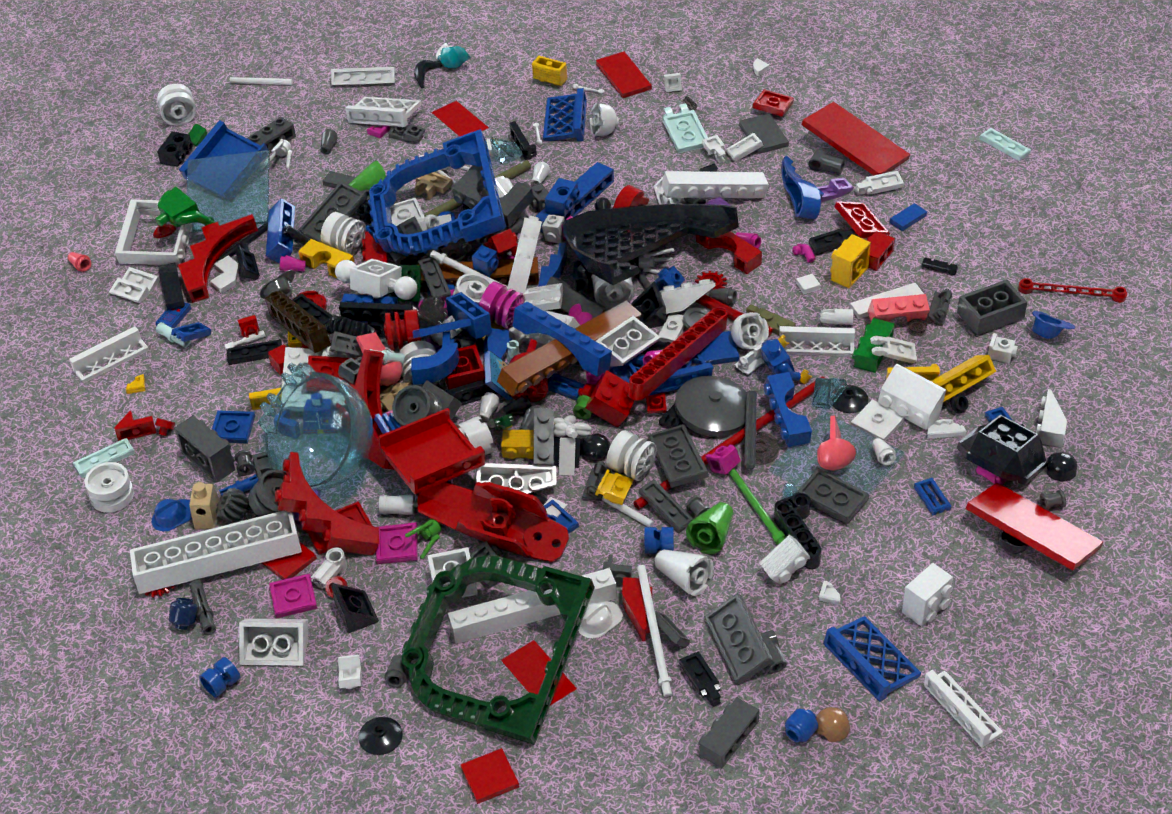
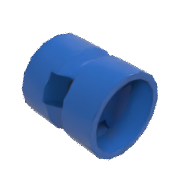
[644,527,674,554]
[199,657,241,698]

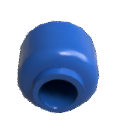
[785,708,818,742]

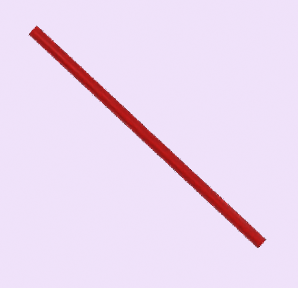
[633,376,827,510]

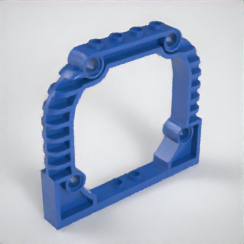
[368,129,506,256]

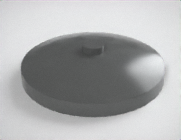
[675,376,746,437]

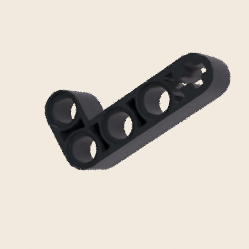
[774,493,822,569]

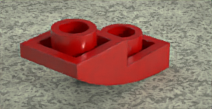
[646,392,667,414]

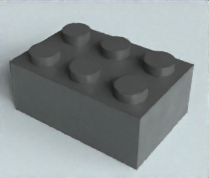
[957,279,1027,335]
[174,415,235,482]

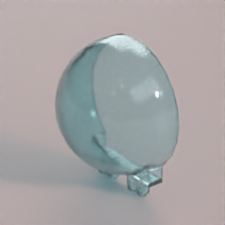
[257,363,374,491]

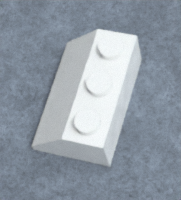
[596,316,661,367]
[878,364,946,430]
[239,619,308,666]

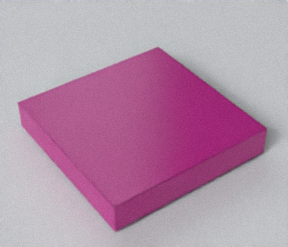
[376,522,418,564]
[269,573,318,619]

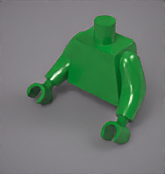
[155,186,215,227]

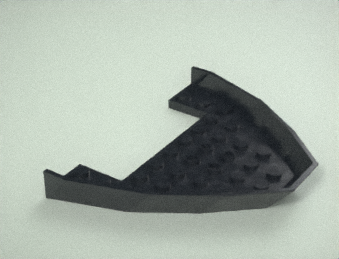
[563,204,739,285]

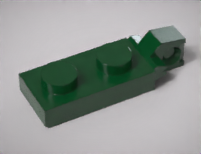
[487,413,514,431]

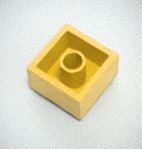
[830,234,871,288]

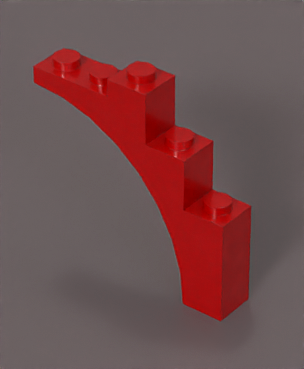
[178,214,258,303]
[346,349,395,470]
[275,452,379,555]

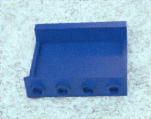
[179,120,270,203]

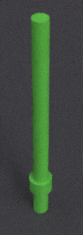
[728,468,786,545]

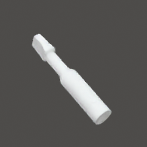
[225,330,266,349]

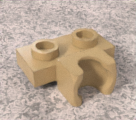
[415,172,453,200]
[380,382,412,414]

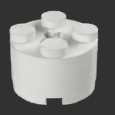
[456,416,494,455]

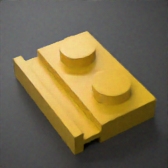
[595,469,634,505]

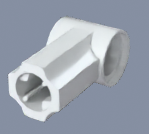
[311,547,347,589]

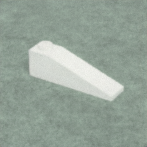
[475,463,556,493]

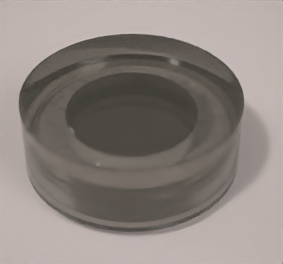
[682,96,698,111]
[908,319,927,336]

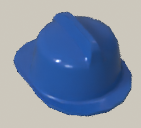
[1032,311,1076,339]
[151,499,192,532]

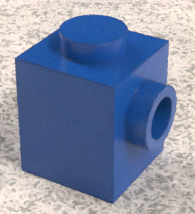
[472,245,499,277]

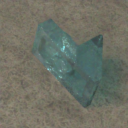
[490,137,523,165]
[812,378,848,409]

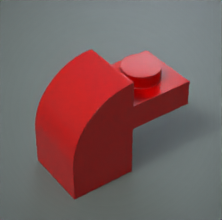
[613,185,649,208]

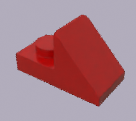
[114,411,157,441]

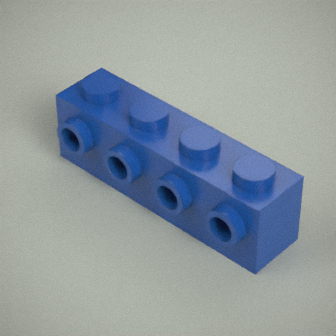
[266,198,295,264]

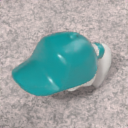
[436,43,471,69]

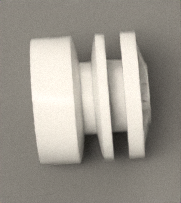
[321,212,367,255]
[399,341,441,387]
[606,430,657,481]

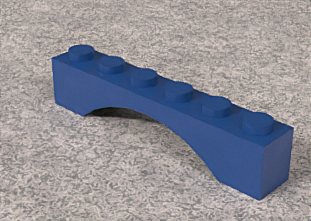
[512,302,612,377]

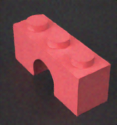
[868,294,930,322]

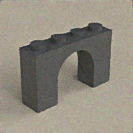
[452,165,534,227]

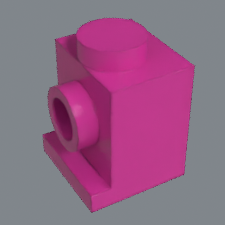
[705,445,741,475]

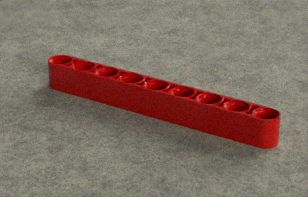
[628,307,728,400]

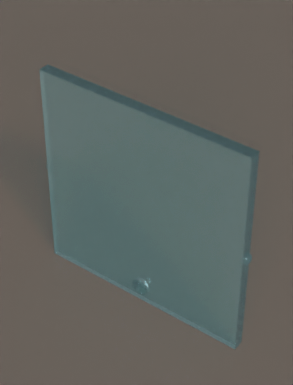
[187,150,270,233]
[769,411,905,494]

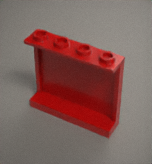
[379,408,485,494]

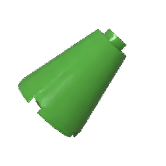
[348,160,386,196]
[686,502,734,554]

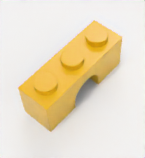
[298,239,355,278]

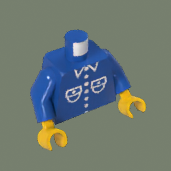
[761,335,812,384]

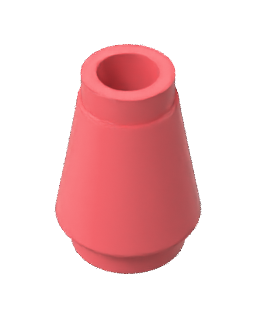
[67,252,91,272]

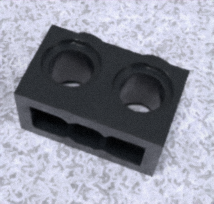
[157,131,193,167]

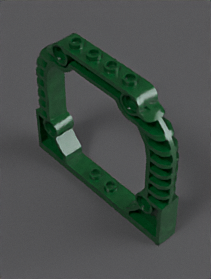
[401,555,595,745]

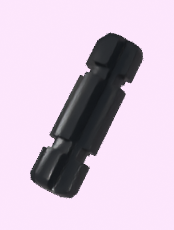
[922,257,958,275]

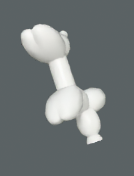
[554,415,592,438]

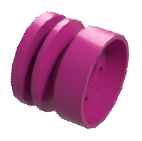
[479,281,524,329]

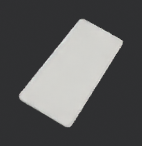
[559,438,575,475]

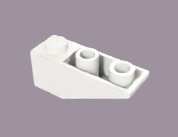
[660,279,716,314]
[1036,389,1067,448]

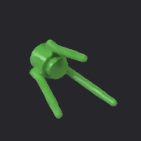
[405,519,441,559]

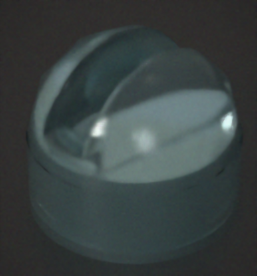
[783,483,798,499]

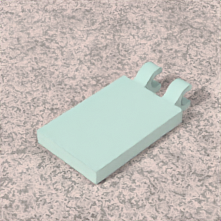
[663,103,708,153]

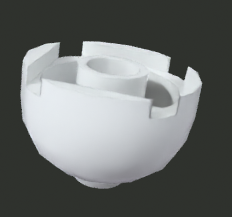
[589,103,619,136]
[731,312,769,350]

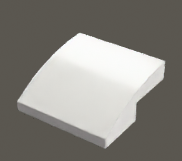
[109,267,160,303]
[524,283,563,311]

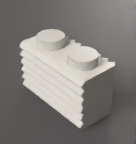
[759,535,810,585]

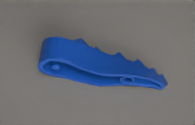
[781,156,824,219]

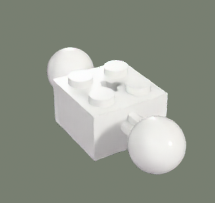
[335,259,417,300]

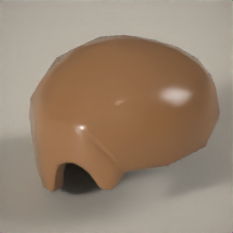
[816,707,851,742]

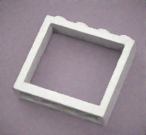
[115,199,192,266]

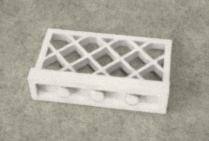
[345,97,422,127]

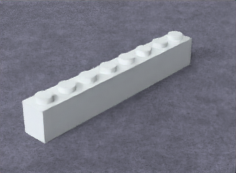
[448,568,617,644]

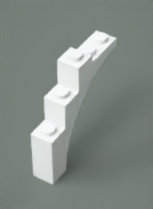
[507,216,542,294]

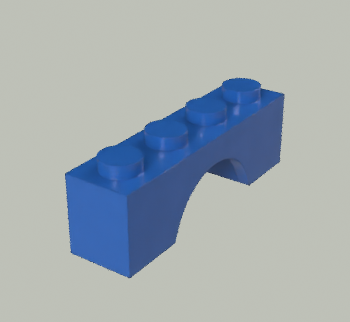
[764,372,812,447]

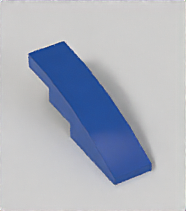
[538,243,567,287]

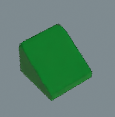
[188,124,207,147]

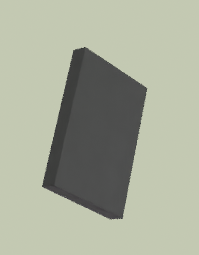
[739,113,789,154]
[796,468,870,524]

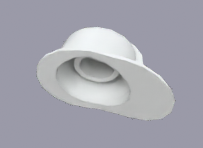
[578,601,623,639]

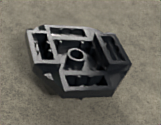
[957,415,1047,485]

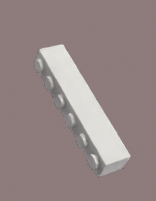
[662,171,769,198]

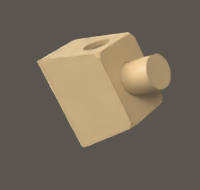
[190,482,219,530]

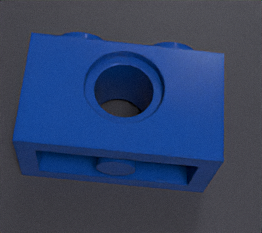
[545,178,580,217]

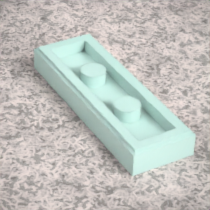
[980,128,1031,161]
[73,438,135,478]

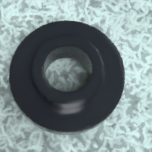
[950,394,969,414]

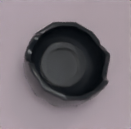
[581,433,611,461]
[1046,452,1077,482]
[998,530,1029,554]

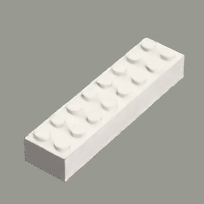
[130,511,302,594]

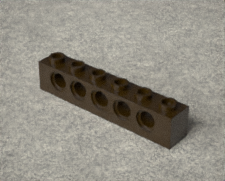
[264,291,331,353]

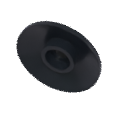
[830,385,868,413]
[358,717,403,755]

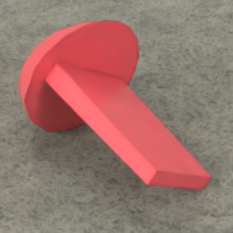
[356,332,403,386]
[817,415,856,471]

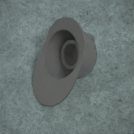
[260,270,295,299]

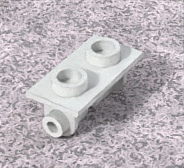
[734,342,765,375]

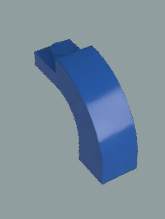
[411,331,459,385]

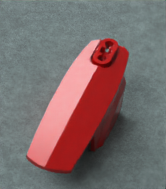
[417,482,569,562]

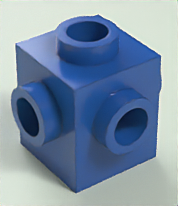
[654,266,685,291]

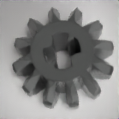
[216,488,248,523]

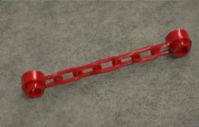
[1018,278,1127,303]

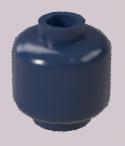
[168,598,198,630]

